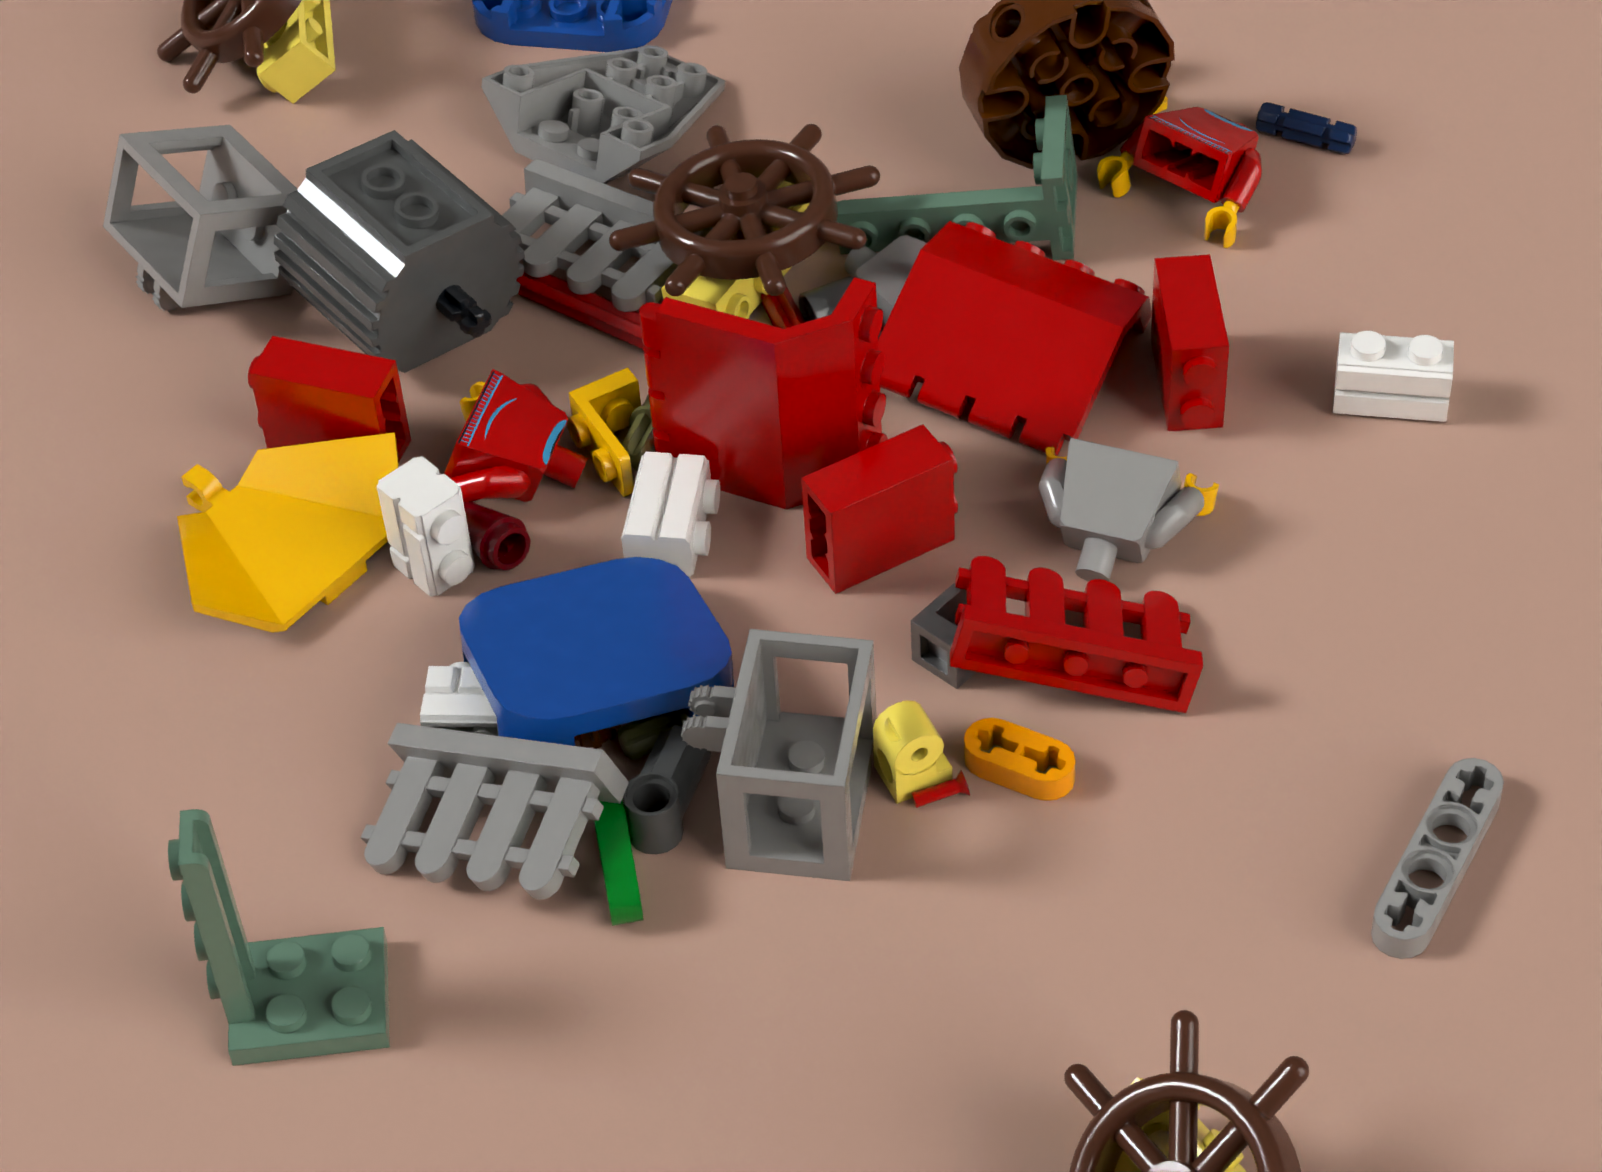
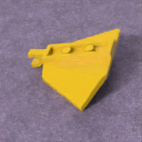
[177,432,399,633]

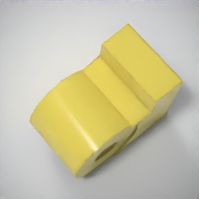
[873,700,953,804]

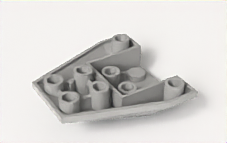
[481,45,726,184]

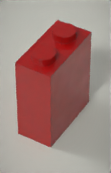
[1150,254,1229,431]
[248,335,412,463]
[801,424,958,594]

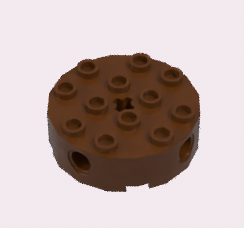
[959,0,1175,169]

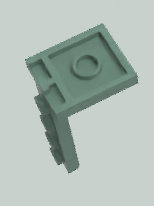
[837,95,1078,260]
[168,809,390,1066]

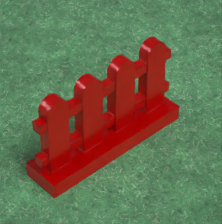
[950,556,1203,713]

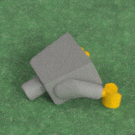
[1039,438,1219,581]

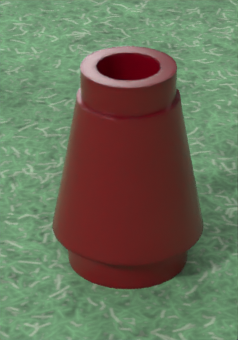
[464,502,531,570]

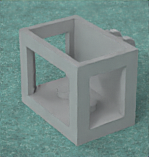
[103,125,298,312]
[681,629,877,881]

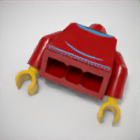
[1097,107,1262,248]
[444,369,588,502]

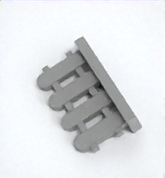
[502,158,711,312]
[361,723,629,900]

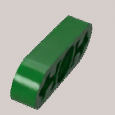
[594,798,644,926]

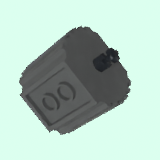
[274,130,525,373]

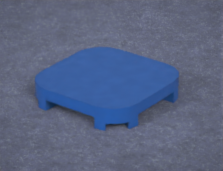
[472,0,673,52]
[459,557,734,746]

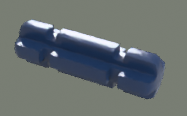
[1256,102,1357,155]

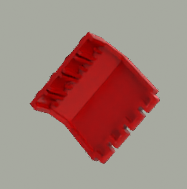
[878,221,1152,456]
[639,277,888,510]

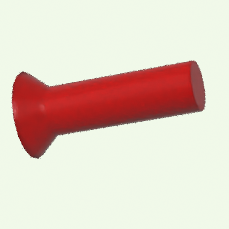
[911,770,970,808]

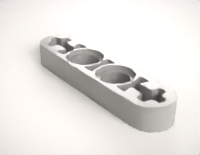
[1371,758,1504,959]

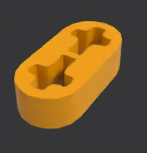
[964,718,1076,801]

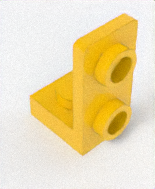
[567,367,641,497]

